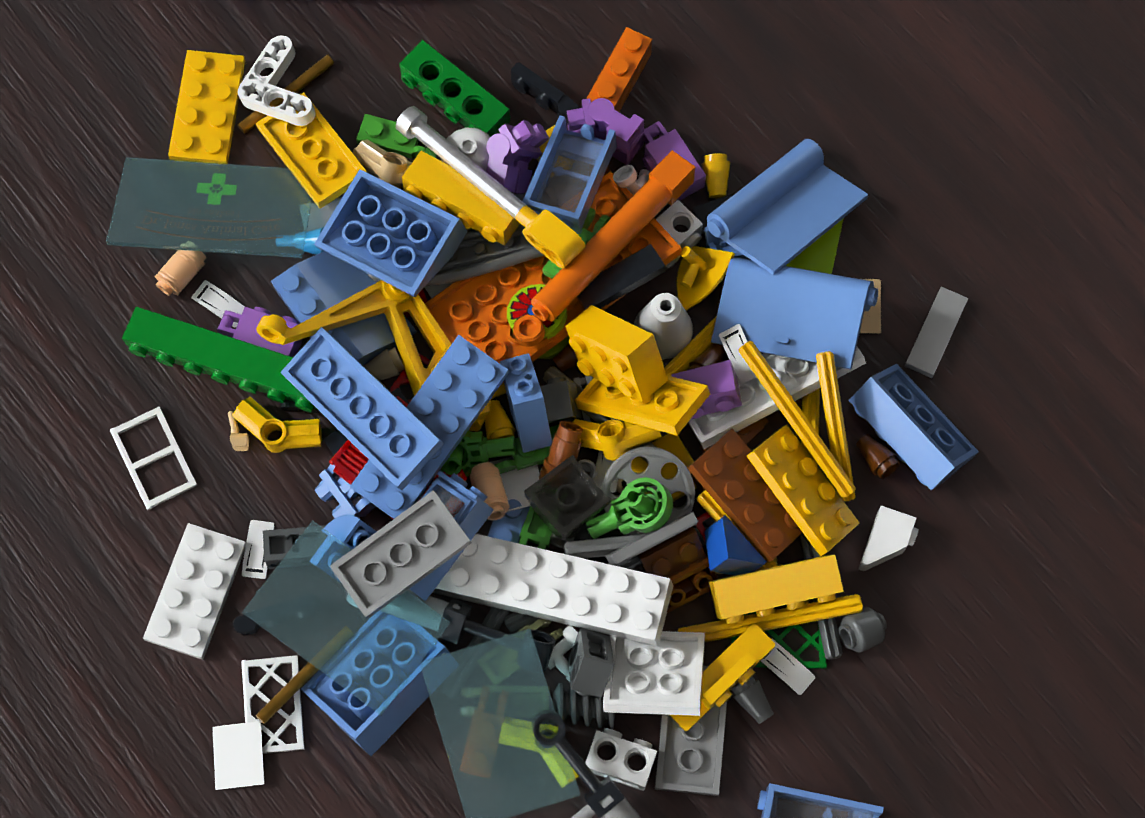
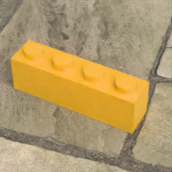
[402,150,520,246]
[709,554,844,624]

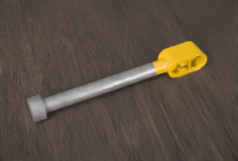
[396,106,586,269]

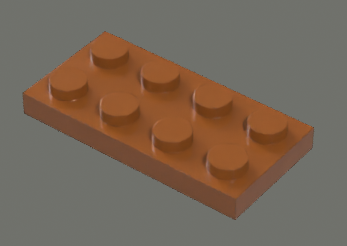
[687,429,802,563]

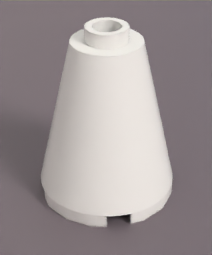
[634,293,693,360]

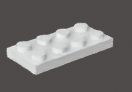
[143,523,247,660]

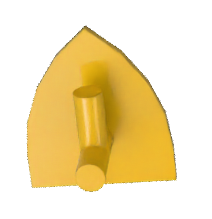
[677,246,735,310]

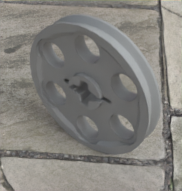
[602,447,695,535]

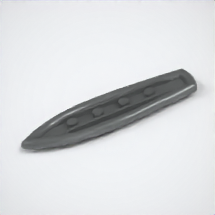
[367,223,544,286]

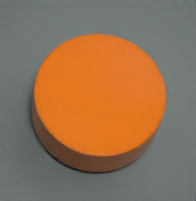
[513,315,545,347]

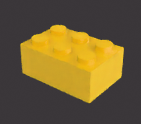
[565,305,669,402]

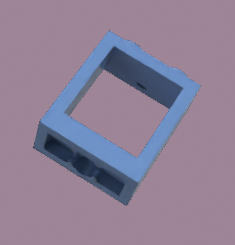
[499,353,552,453]

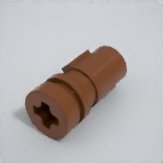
[539,421,583,488]

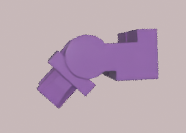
[567,98,644,165]
[486,120,549,194]

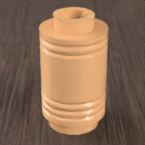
[155,242,207,296]
[469,462,510,520]

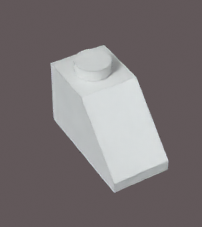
[859,506,919,571]

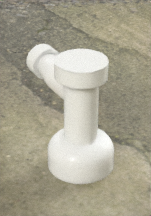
[613,165,650,195]
[548,625,578,683]

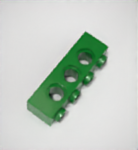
[399,40,510,137]

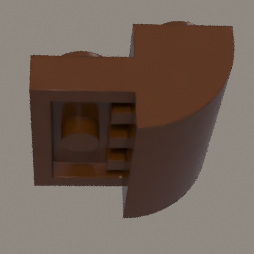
[637,527,718,613]

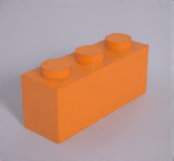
[587,27,652,112]

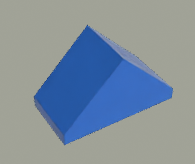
[704,515,767,576]

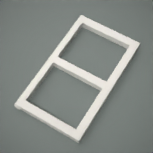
[110,407,197,510]

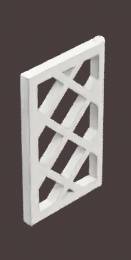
[242,655,305,754]

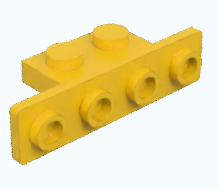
[669,624,775,732]

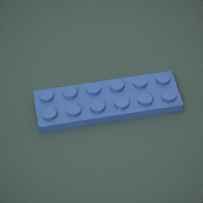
[280,327,444,490]
[350,335,510,519]

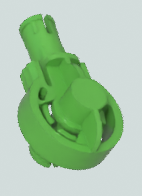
[440,430,517,477]
[586,477,673,539]

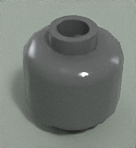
[838,607,887,653]

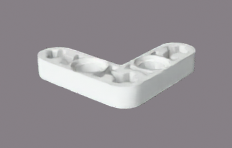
[238,35,316,126]

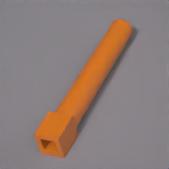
[531,150,695,322]

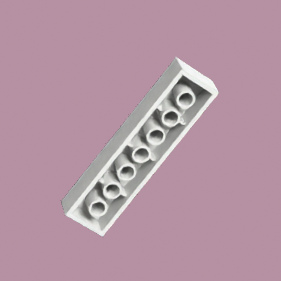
[432,534,673,646]

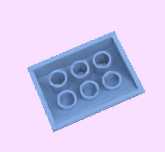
[314,169,467,297]
[271,251,417,366]
[301,611,459,756]

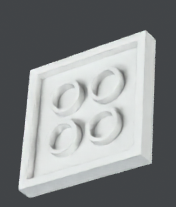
[603,631,705,716]

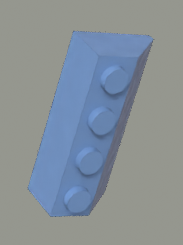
[848,364,979,490]

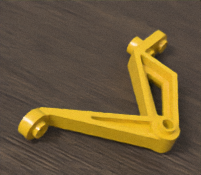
[256,280,485,431]

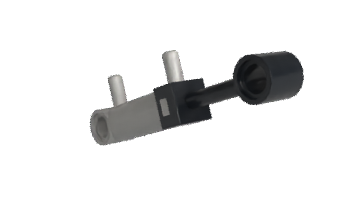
[346,589,555,673]
[532,710,641,818]

